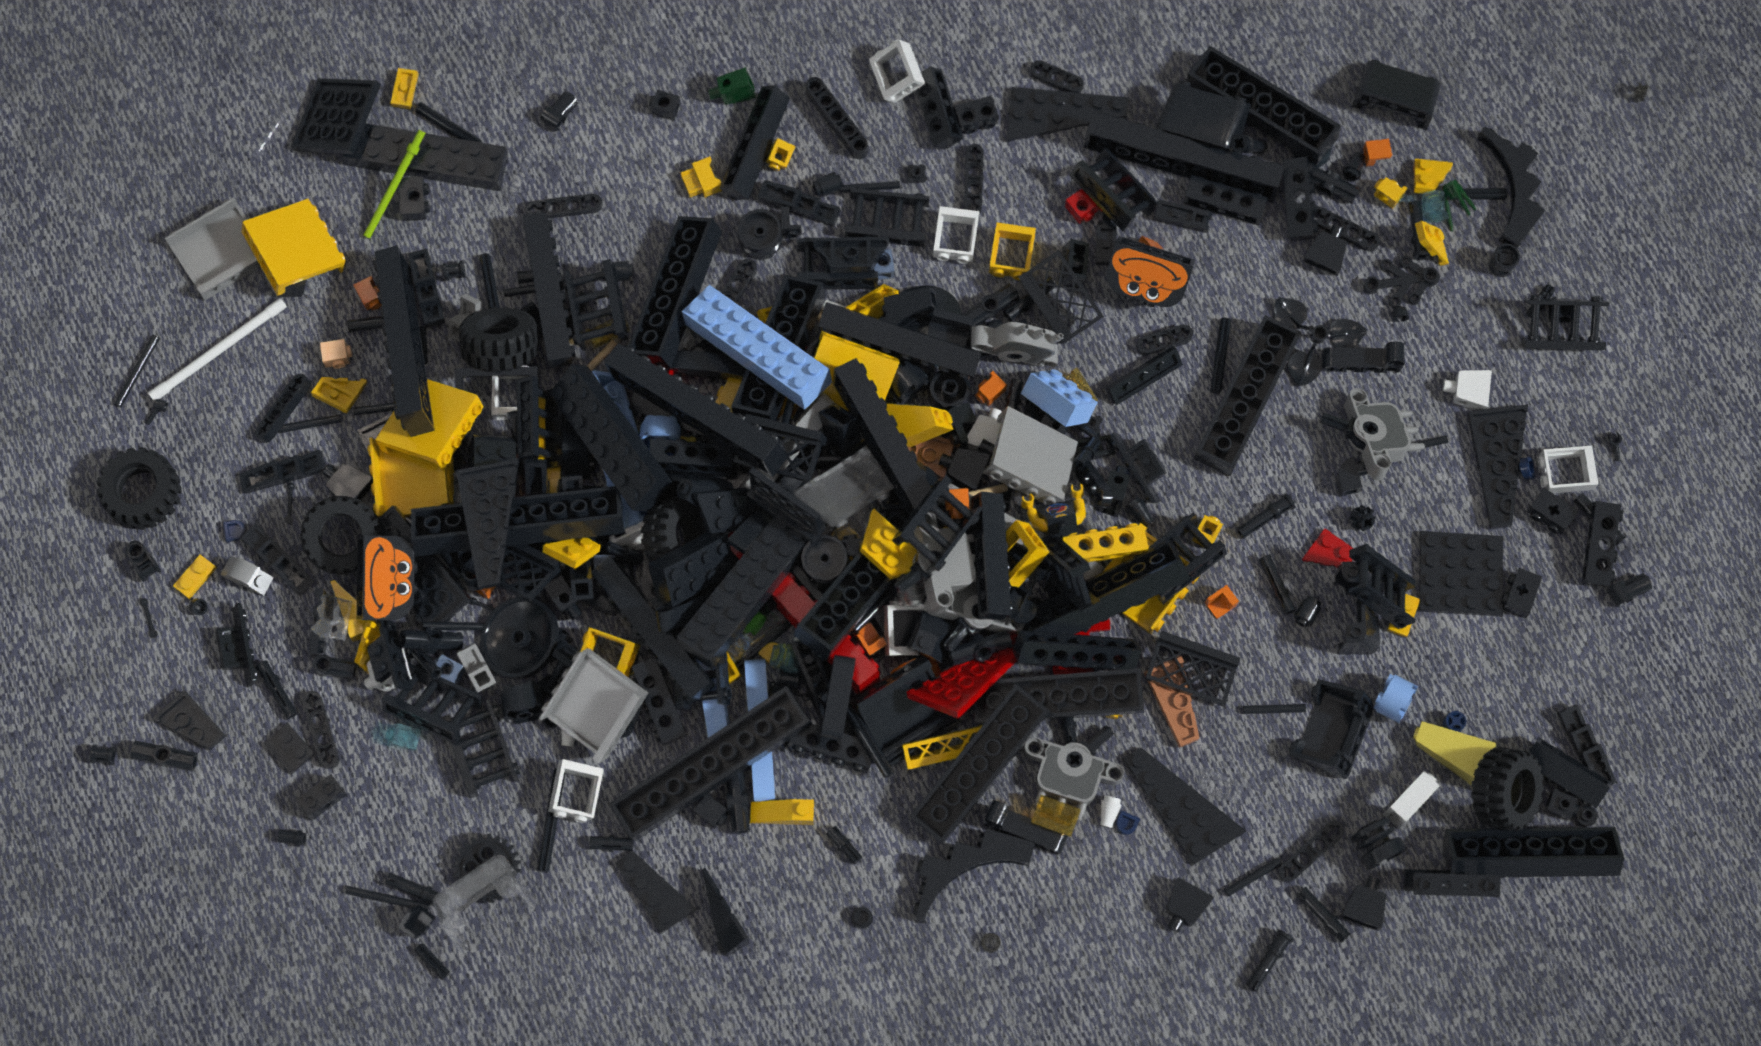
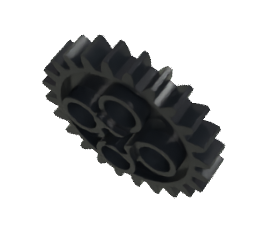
[452,834,522,904]

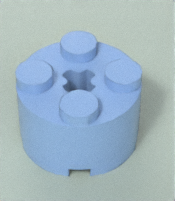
[639,415,681,456]
[1374,674,1418,723]

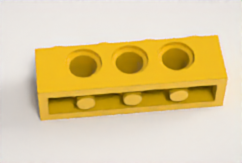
[1062,523,1149,562]

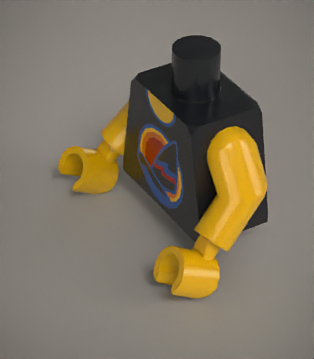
[1021,484,1086,538]

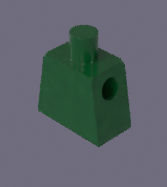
[708,67,757,105]

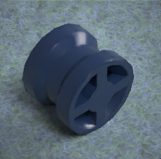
[1443,711,1467,732]

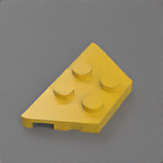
[860,509,917,579]

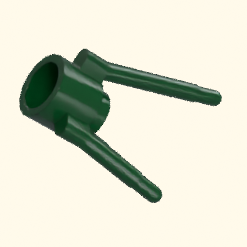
[1440,180,1477,232]

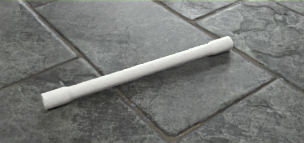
[148,298,287,401]

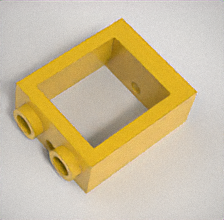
[989,222,1036,280]
[1006,520,1050,587]
[580,627,640,678]

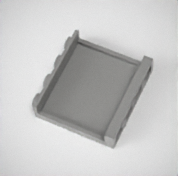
[165,197,261,300]
[983,406,1078,505]
[539,648,648,764]

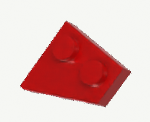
[1302,528,1353,568]

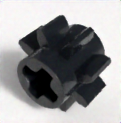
[1349,505,1376,532]

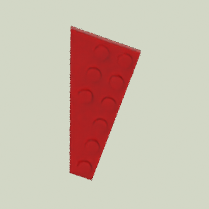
[907,634,1017,718]

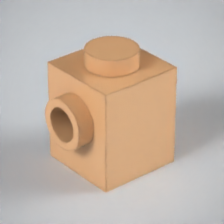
[320,339,353,369]

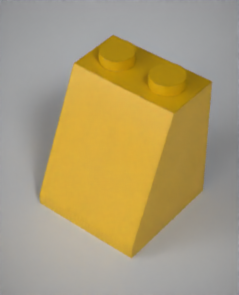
[886,404,953,447]

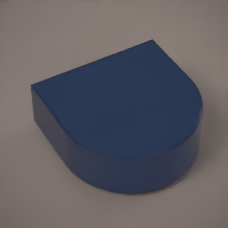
[1520,457,1535,480]
[223,520,246,542]
[1116,810,1140,835]

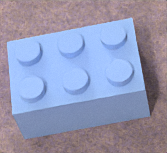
[1021,369,1098,427]

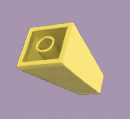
[1413,721,1496,785]

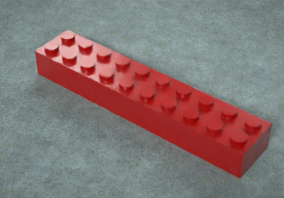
[728,531,880,694]

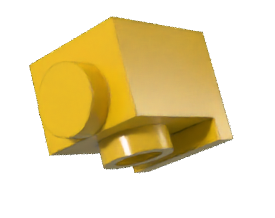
[765,138,795,171]
[1374,177,1407,209]
[1192,515,1223,546]

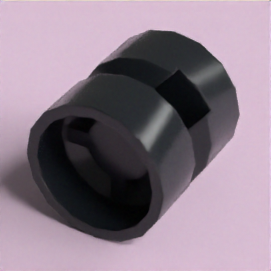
[1488,243,1520,277]

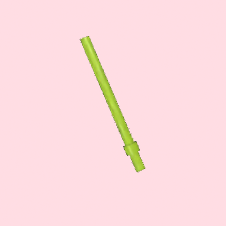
[363,130,426,238]

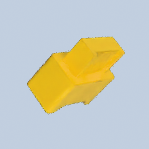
[681,156,722,198]

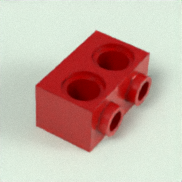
[1065,189,1102,224]

